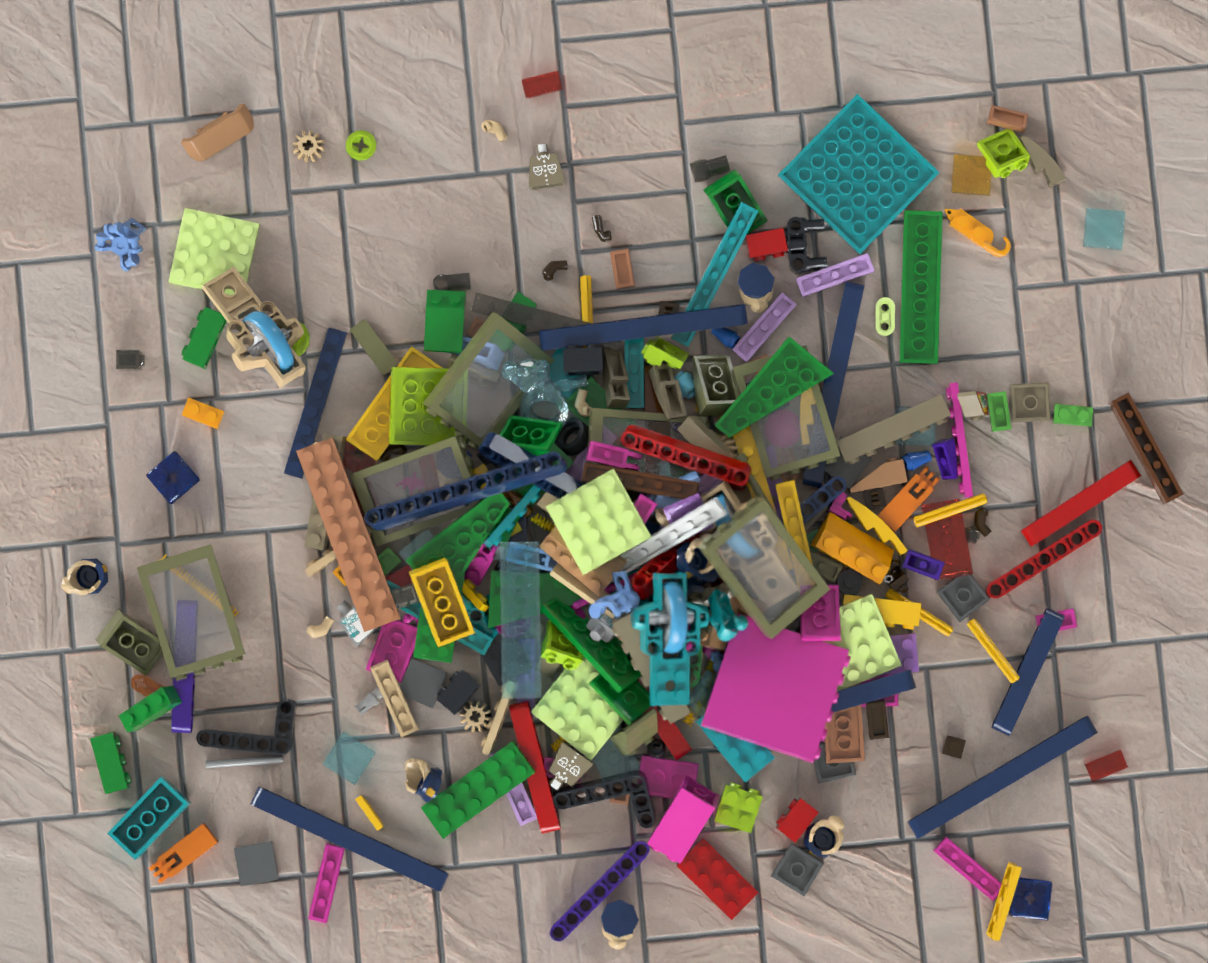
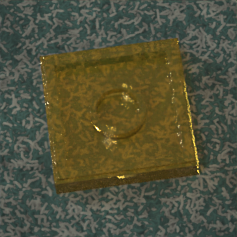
[951,154,991,196]

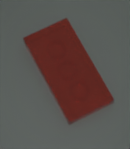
[921,499,973,581]

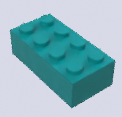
[696,714,776,782]
[107,776,192,860]

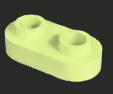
[875,297,895,336]

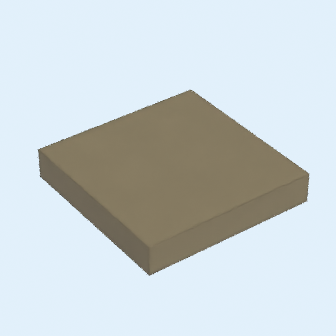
[1010,382,1051,423]

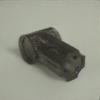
[690,155,730,183]
[433,273,471,291]

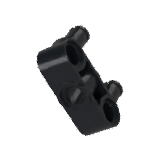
[786,217,827,274]

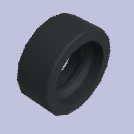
[554,418,589,456]

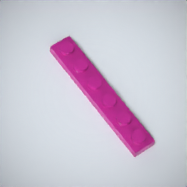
[946,382,973,498]

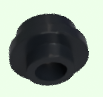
[647,740,666,759]

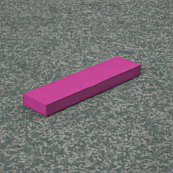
[933,836,1002,901]
[308,843,345,924]

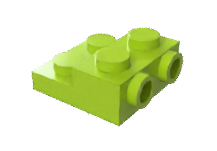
[977,129,1030,178]
[641,336,690,369]
[541,620,583,670]
[714,782,763,833]

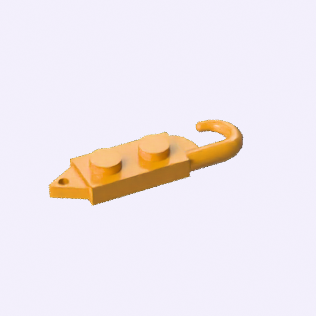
[944,208,1011,257]

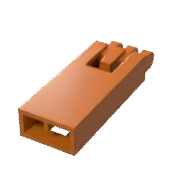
[877,466,940,532]
[148,823,218,883]

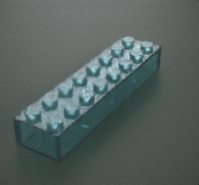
[499,542,541,698]

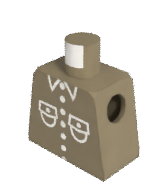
[529,144,566,190]
[549,741,593,790]

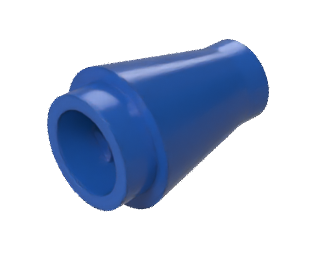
[711,327,740,349]
[902,450,932,471]

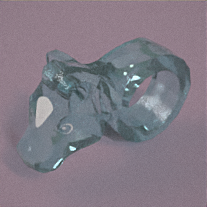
[502,359,569,427]

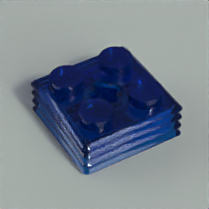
[146,451,200,504]
[1009,877,1052,920]

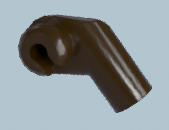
[592,215,612,242]
[379,444,407,462]
[974,508,992,537]
[884,559,900,583]

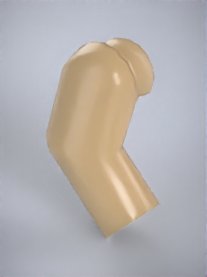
[481,120,508,142]
[574,389,592,417]
[307,616,334,638]

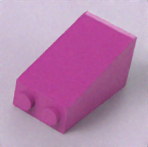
[647,776,720,864]

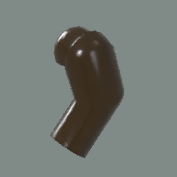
[542,260,568,281]

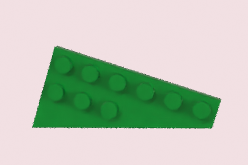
[715,336,834,438]
[488,571,582,629]

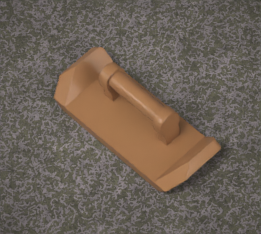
[181,104,254,162]

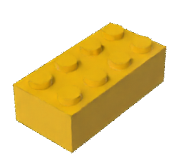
[409,558,475,647]

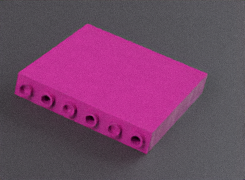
[701,613,851,763]

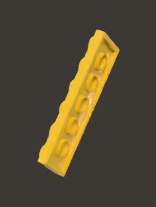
[345,346,442,462]

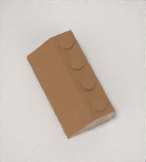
[539,526,627,597]

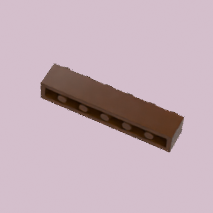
[1108,392,1184,504]

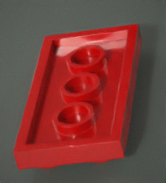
[676,838,759,920]

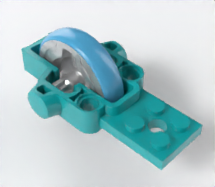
[631,572,709,706]

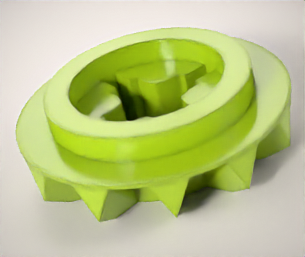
[346,130,376,161]

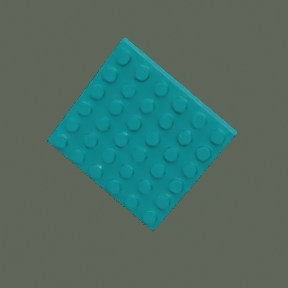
[778,94,940,255]

